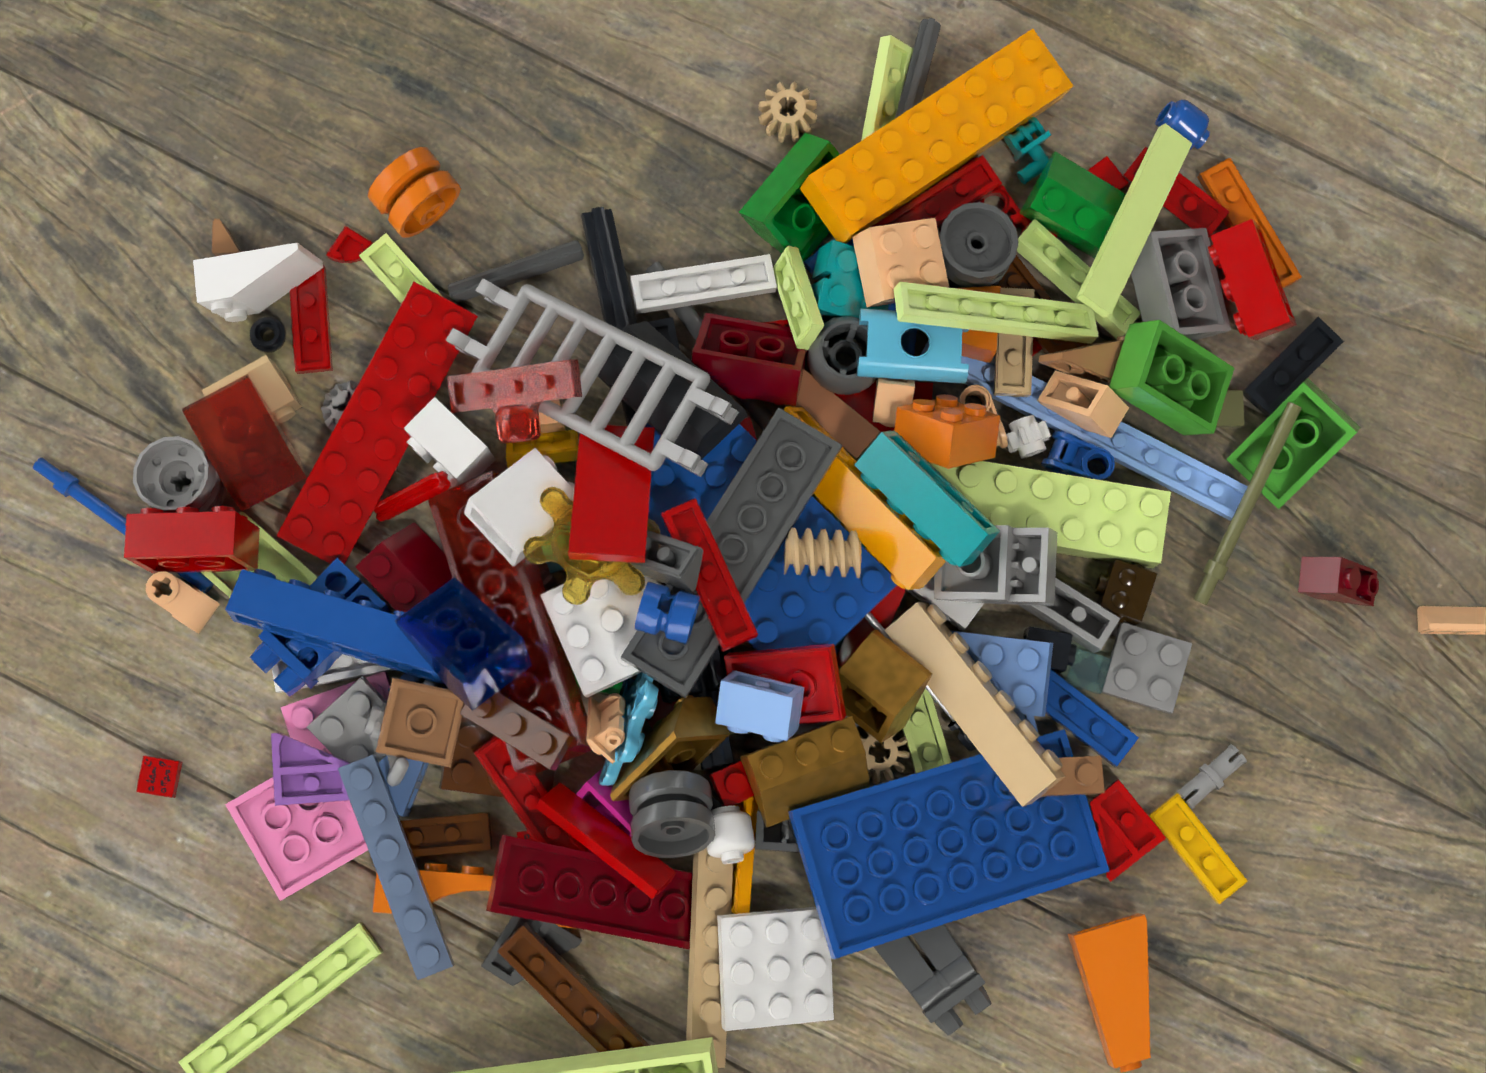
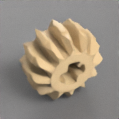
[758,81,817,143]
[859,729,910,784]

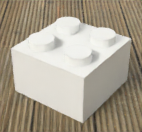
[404,397,496,490]

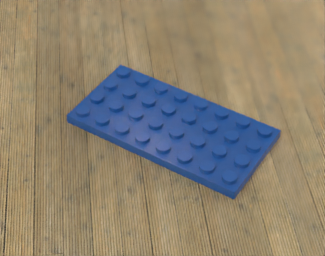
[645,423,897,650]
[788,729,1109,959]

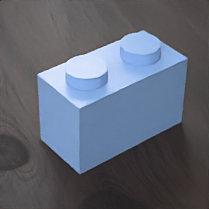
[715,670,805,742]

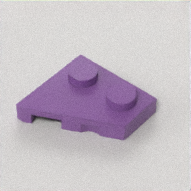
[271,733,350,806]

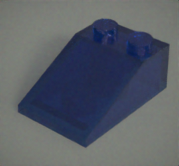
[395,577,532,711]

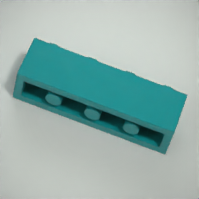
[854,431,1000,567]

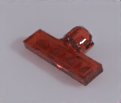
[447,359,582,443]

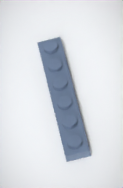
[338,754,454,980]

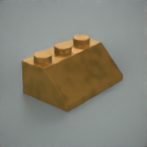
[610,695,730,801]
[740,716,870,828]

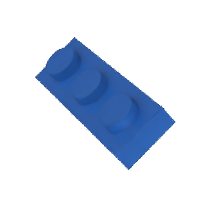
[1046,670,1139,767]

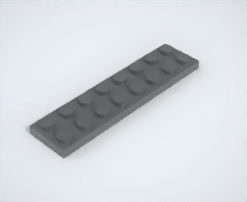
[621,408,842,699]

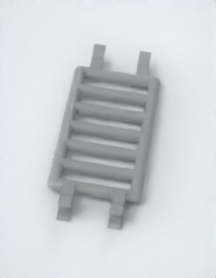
[446,278,739,477]

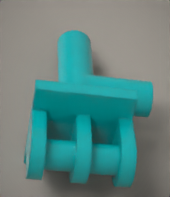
[1004,117,1052,185]

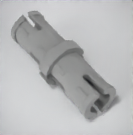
[1176,744,1247,810]

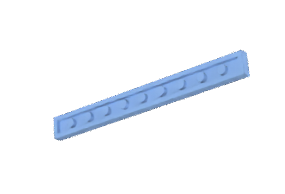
[921,340,1248,521]

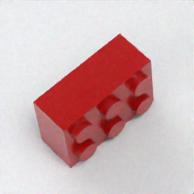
[1208,219,1297,341]
[124,506,260,573]

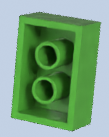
[1109,320,1234,435]

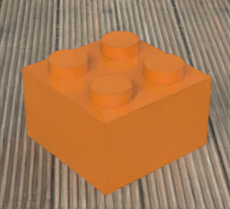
[894,394,1000,469]

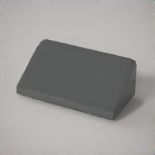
[630,530,704,593]

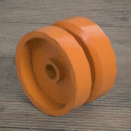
[368,147,461,238]

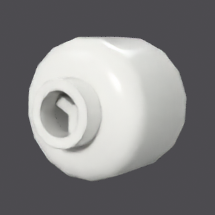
[707,806,755,864]

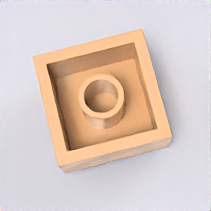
[852,218,949,308]

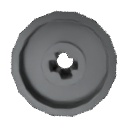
[938,202,1019,288]
[629,770,715,858]

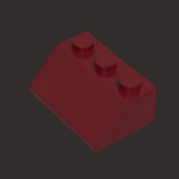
[692,313,807,406]
[355,522,488,629]

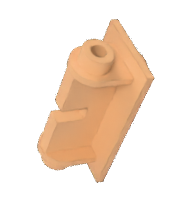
[586,693,626,764]

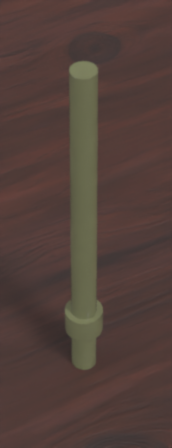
[1194,402,1302,605]

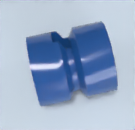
[634,581,700,644]

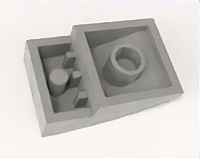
[934,525,1057,606]

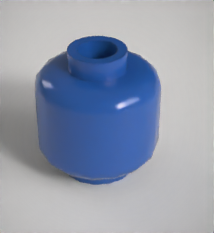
[1155,100,1210,150]

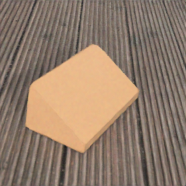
[1417,606,1486,635]

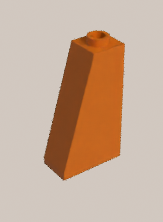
[1068,913,1151,1072]

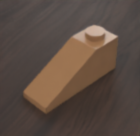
[1038,336,1125,386]

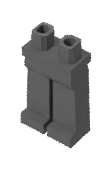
[874,924,992,1036]

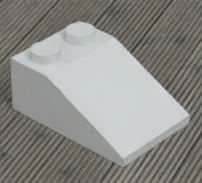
[193,243,323,322]

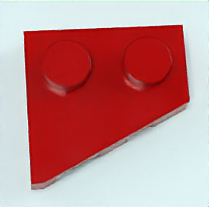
[1090,779,1166,882]

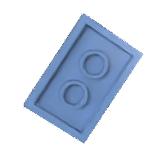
[935,630,1053,717]

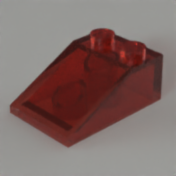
[182,374,307,512]

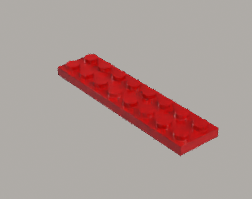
[276,282,478,565]

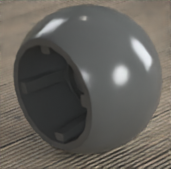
[807,316,878,395]

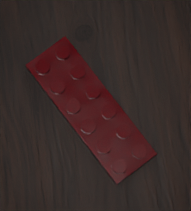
[486,835,693,950]

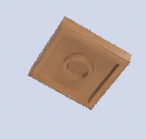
[376,677,467,768]

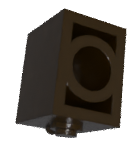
[1094,559,1158,625]

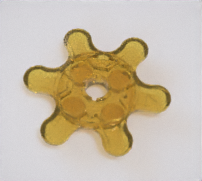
[523,487,660,605]

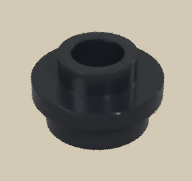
[250,317,286,353]

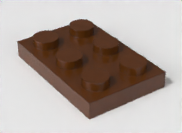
[439,716,555,797]

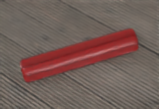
[374,471,451,522]

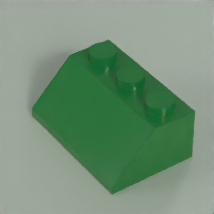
[738,133,840,261]
[1019,151,1126,259]

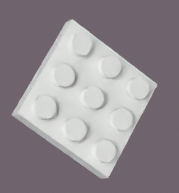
[540,561,658,698]
[717,907,834,1031]

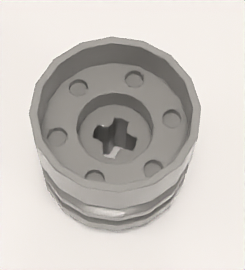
[133,436,227,513]

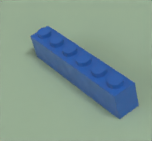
[225,569,457,684]

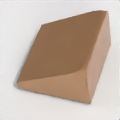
[212,219,242,256]

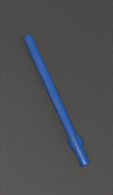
[33,457,214,594]

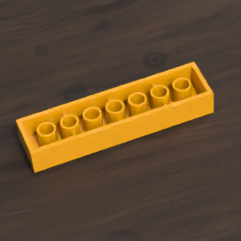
[800,29,1074,244]

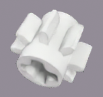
[1006,415,1051,459]

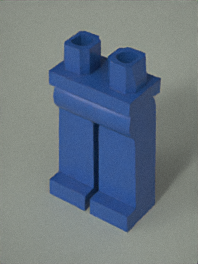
[250,558,392,697]

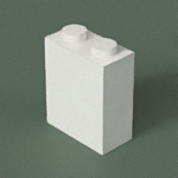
[464,448,575,567]

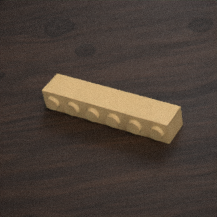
[884,602,1065,807]

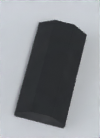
[597,321,748,460]

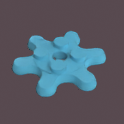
[599,672,659,786]

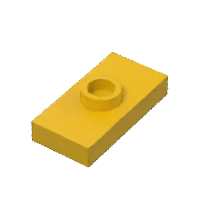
[506,430,579,468]

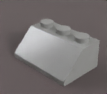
[1131,228,1231,341]

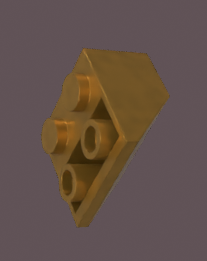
[839,629,933,743]

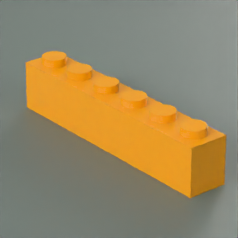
[784,406,946,590]

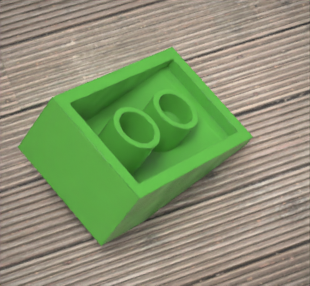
[1226,378,1361,509]

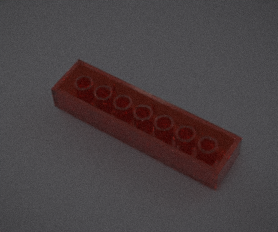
[428,470,592,775]

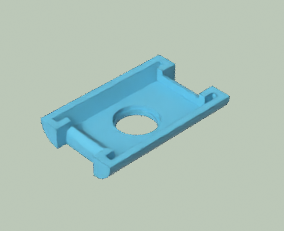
[857,308,969,384]

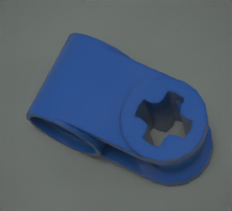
[1041,431,1115,481]

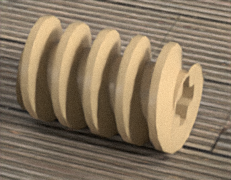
[784,528,862,578]

